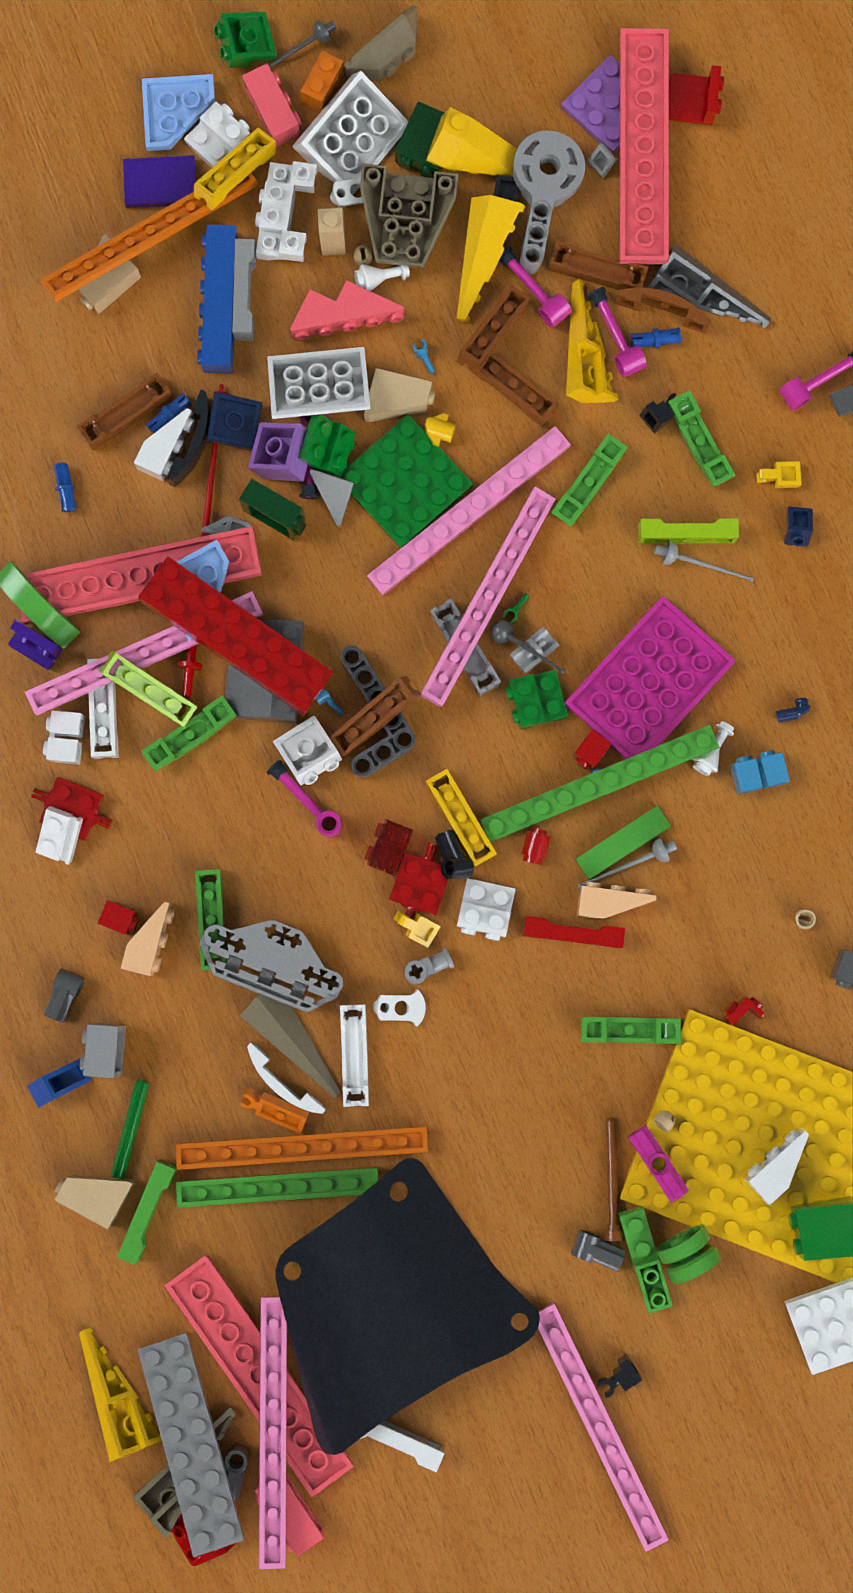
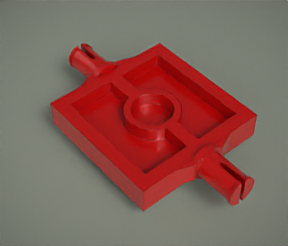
[31,777,113,841]
[389,843,448,919]

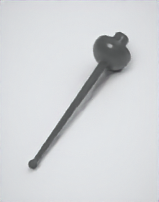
[268,20,337,68]
[490,620,565,674]

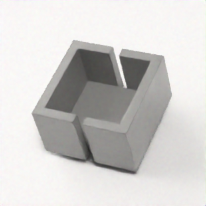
[80,1023,126,1078]

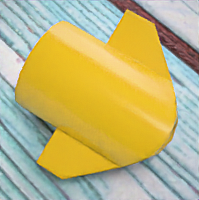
[425,413,456,447]

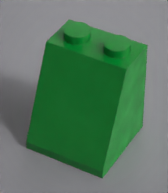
[788,1196,853,1261]

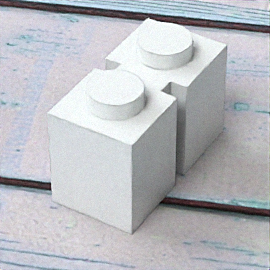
[43,710,85,765]

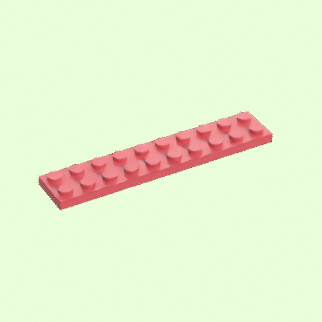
[619,28,669,264]
[20,526,262,625]
[164,1254,354,1497]

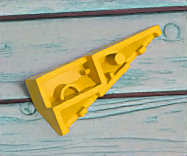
[457,195,525,323]
[566,279,619,403]
[79,1328,162,1462]

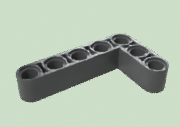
[341,645,415,779]

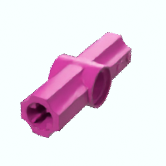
[628,1125,689,1202]

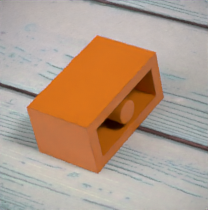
[300,51,344,113]

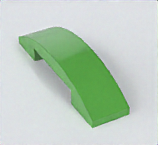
[668,390,736,488]
[551,433,628,527]
[0,561,81,649]
[141,695,237,772]
[575,806,671,880]
[581,1017,681,1044]

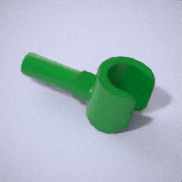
[503,593,529,623]

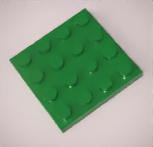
[342,414,473,549]

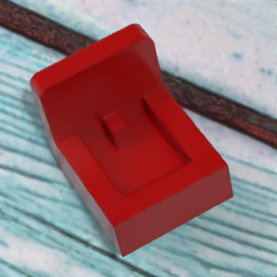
[723,997,765,1026]

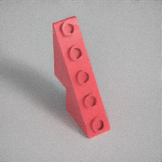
[290,280,405,341]

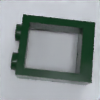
[239,478,307,540]

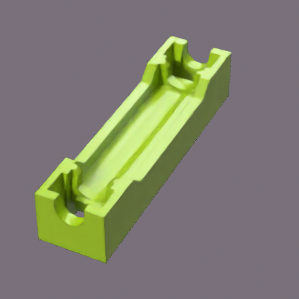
[638,518,739,544]
[98,651,197,727]

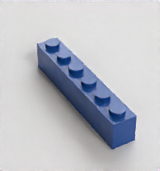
[197,225,238,374]

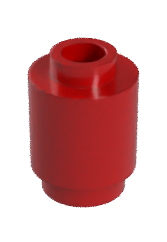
[521,828,551,865]

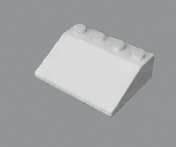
[292,71,408,196]
[267,347,371,419]

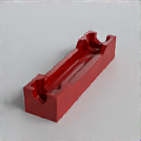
[522,916,625,948]

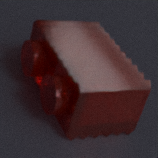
[364,819,413,877]

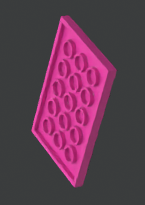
[564,596,736,760]

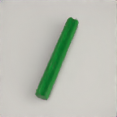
[111,1080,149,1179]

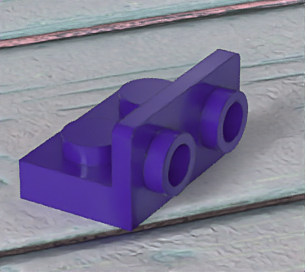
[8,620,63,670]

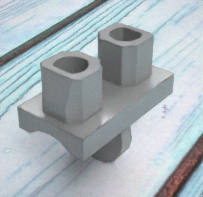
[510,626,559,674]

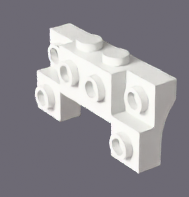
[255,161,318,262]

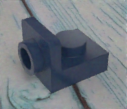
[784,506,813,547]

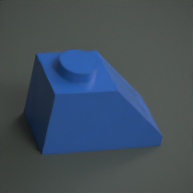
[27,1059,92,1108]

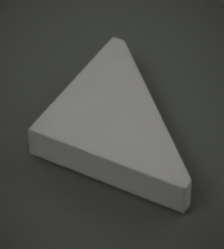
[310,468,354,526]

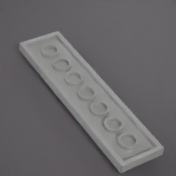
[138,1333,245,1558]

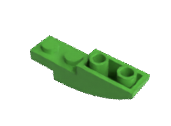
[618,1206,673,1314]

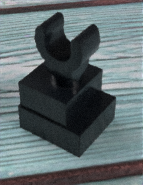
[639,393,676,434]
[597,1354,642,1398]

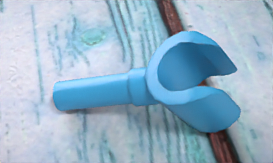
[412,339,435,374]
[316,689,345,717]

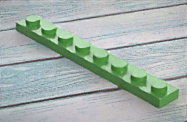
[176,1167,378,1208]

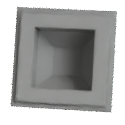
[587,142,618,178]

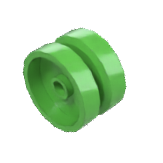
[655,1224,722,1284]

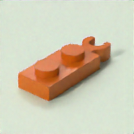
[240,1088,310,1134]

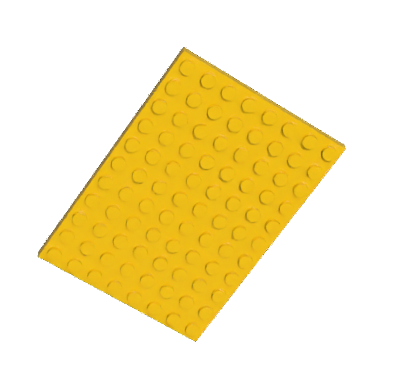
[619,1009,853,1283]

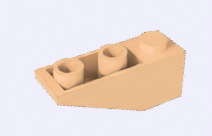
[576,882,656,920]
[120,902,175,976]

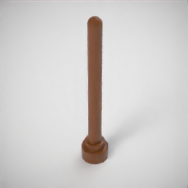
[604,1117,624,1241]

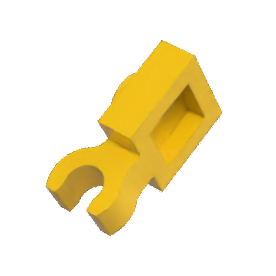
[756,461,801,488]
[393,911,441,948]

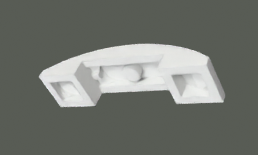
[247,1042,327,1114]

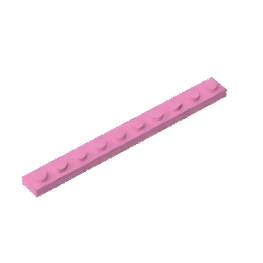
[367,426,571,596]
[420,487,556,707]
[25,591,263,716]
[259,1297,287,1569]
[538,1302,668,1552]

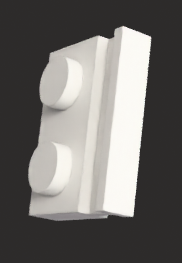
[35,806,83,865]

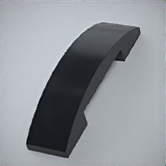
[167,390,210,487]

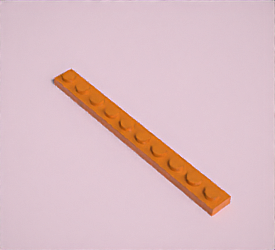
[40,173,257,302]
[176,1127,428,1170]

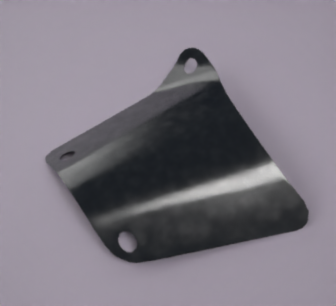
[275,1158,540,1455]

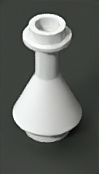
[354,264,410,291]
[692,721,734,776]

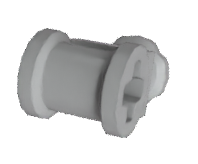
[404,947,454,984]

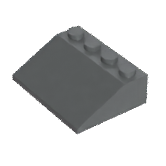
[225,620,305,723]

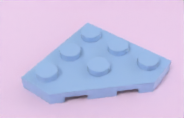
[142,74,215,151]
[152,540,229,641]

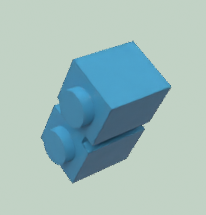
[731,750,790,795]

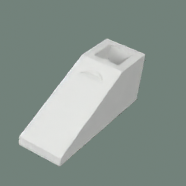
[134,408,195,481]
[745,1129,809,1205]

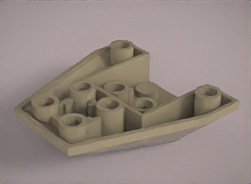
[360,163,459,268]

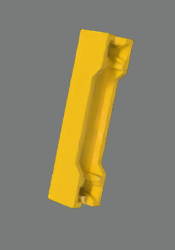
[194,128,276,210]
[426,769,497,867]

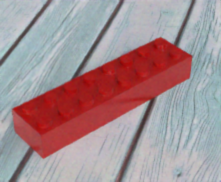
[138,556,333,716]

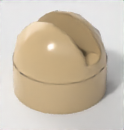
[353,245,373,266]
[795,908,816,929]
[652,1111,675,1133]

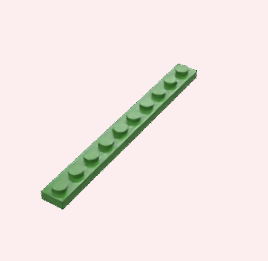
[480,725,720,842]

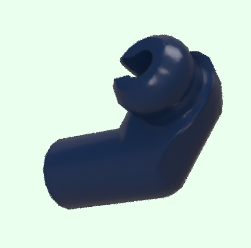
[776,697,810,723]

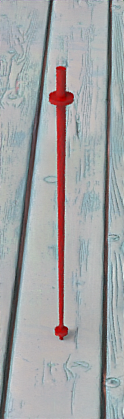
[177,384,228,698]

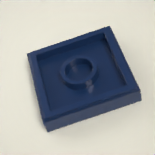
[206,392,262,451]

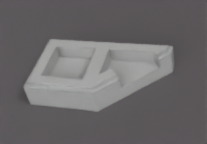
[201,515,251,535]

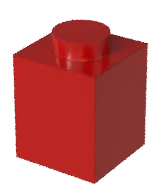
[573,729,612,770]
[97,901,139,935]

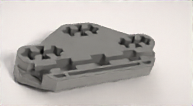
[199,920,343,1012]

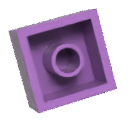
[248,422,308,481]

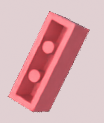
[242,64,302,147]
[254,1473,325,1556]

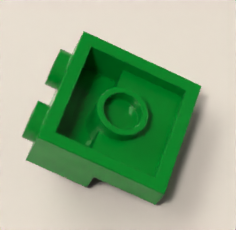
[214,12,277,68]
[298,414,355,478]
[505,670,568,730]

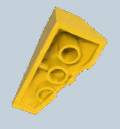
[426,107,517,177]

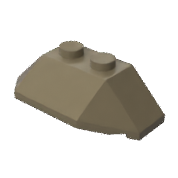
[343,4,418,81]

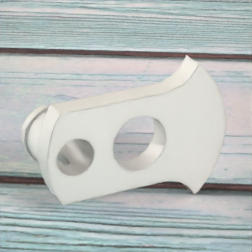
[330,178,363,207]
[373,989,426,1027]

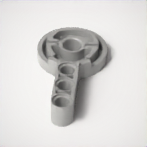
[512,130,585,274]

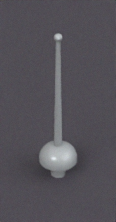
[654,541,754,582]
[578,838,677,888]

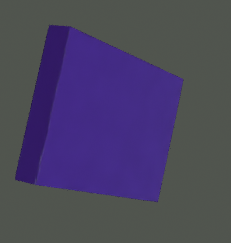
[123,155,196,208]

